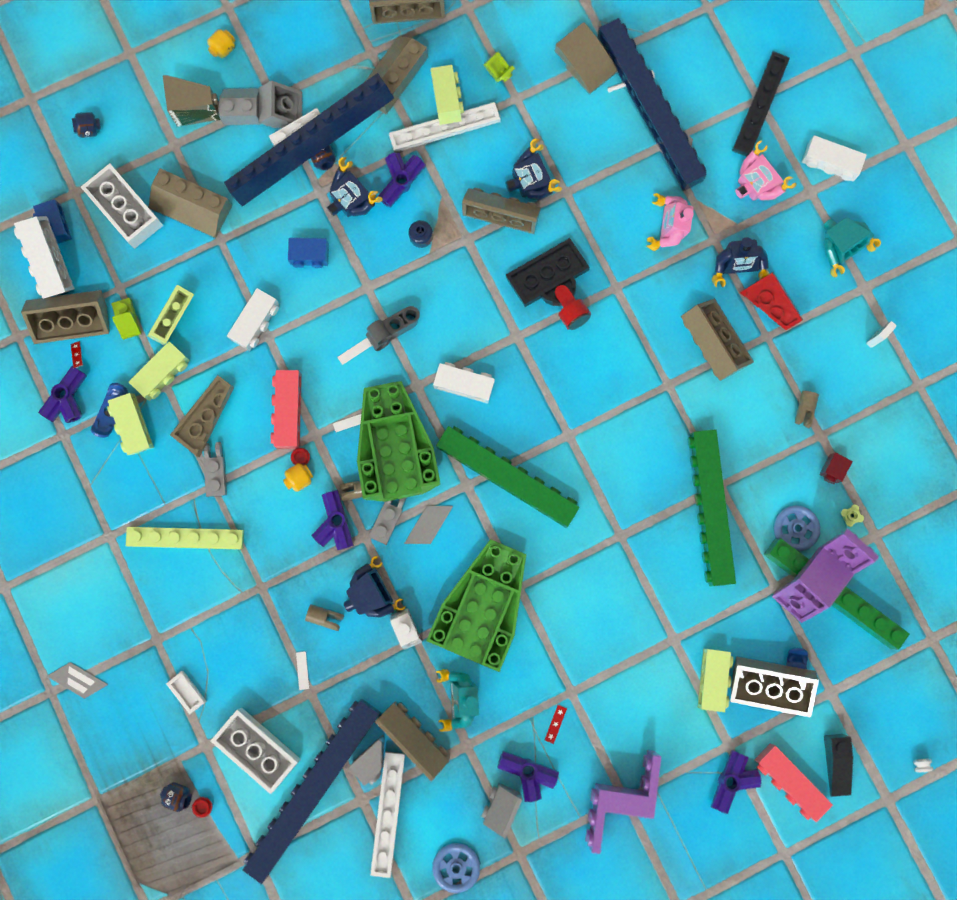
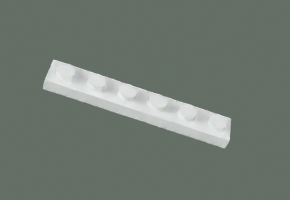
[389,102,500,153]
[370,751,405,878]

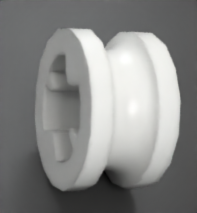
[913,759,934,772]

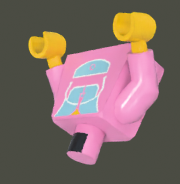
[735,141,796,201]
[646,193,694,251]

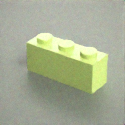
[430,65,464,125]
[147,285,194,345]
[129,341,190,401]
[107,393,154,455]
[698,648,733,712]

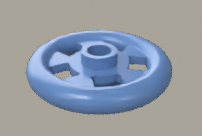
[774,505,820,552]
[432,843,480,893]

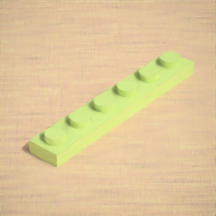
[126,527,244,550]

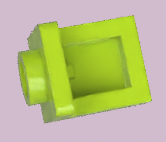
[483,52,515,82]

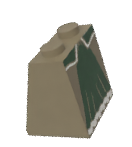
[163,75,221,127]

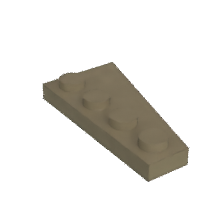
[170,375,234,458]

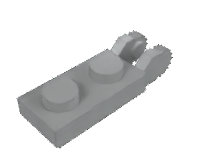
[203,442,227,497]
[369,497,407,545]

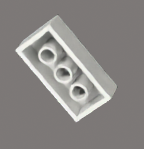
[81,164,163,249]
[14,216,74,299]
[211,708,301,794]

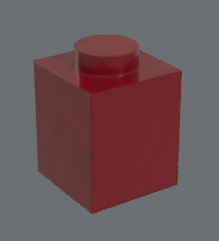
[820,452,853,484]

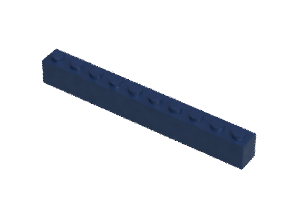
[597,18,707,191]
[224,73,395,207]
[243,699,381,884]

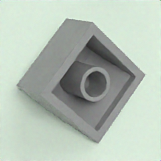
[259,80,302,128]
[219,88,261,125]
[348,735,385,786]
[481,783,522,838]

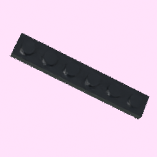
[732,51,790,157]

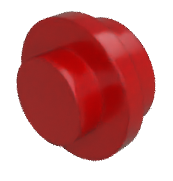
[291,448,310,466]
[192,797,213,818]

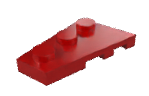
[740,272,803,330]

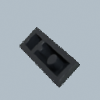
[824,734,853,797]

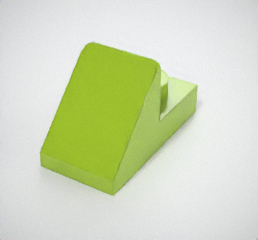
[111,298,141,340]

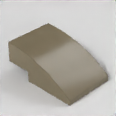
[555,22,618,94]

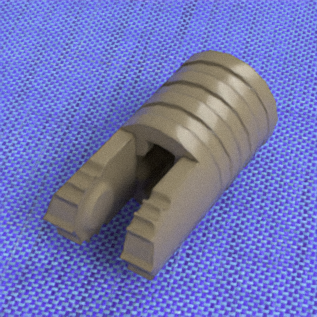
[795,391,819,428]
[339,481,363,501]
[305,604,344,631]

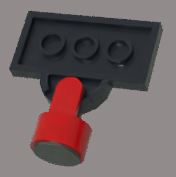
[506,238,591,330]

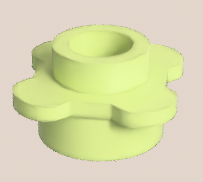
[841,505,864,527]

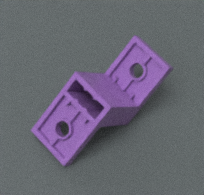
[772,529,879,623]
[585,750,661,854]

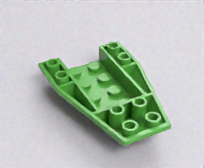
[357,381,441,502]
[426,539,526,672]

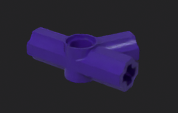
[378,152,426,208]
[38,366,87,423]
[311,490,354,551]
[710,750,762,814]
[497,751,559,802]

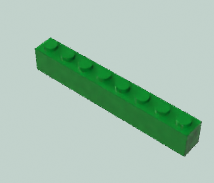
[436,426,580,528]
[688,429,736,586]
[764,538,910,650]

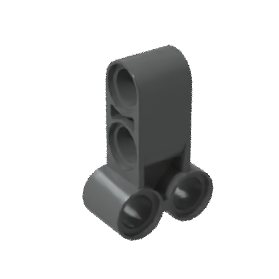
[366,306,420,351]

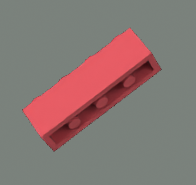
[271,370,302,449]
[754,743,833,822]

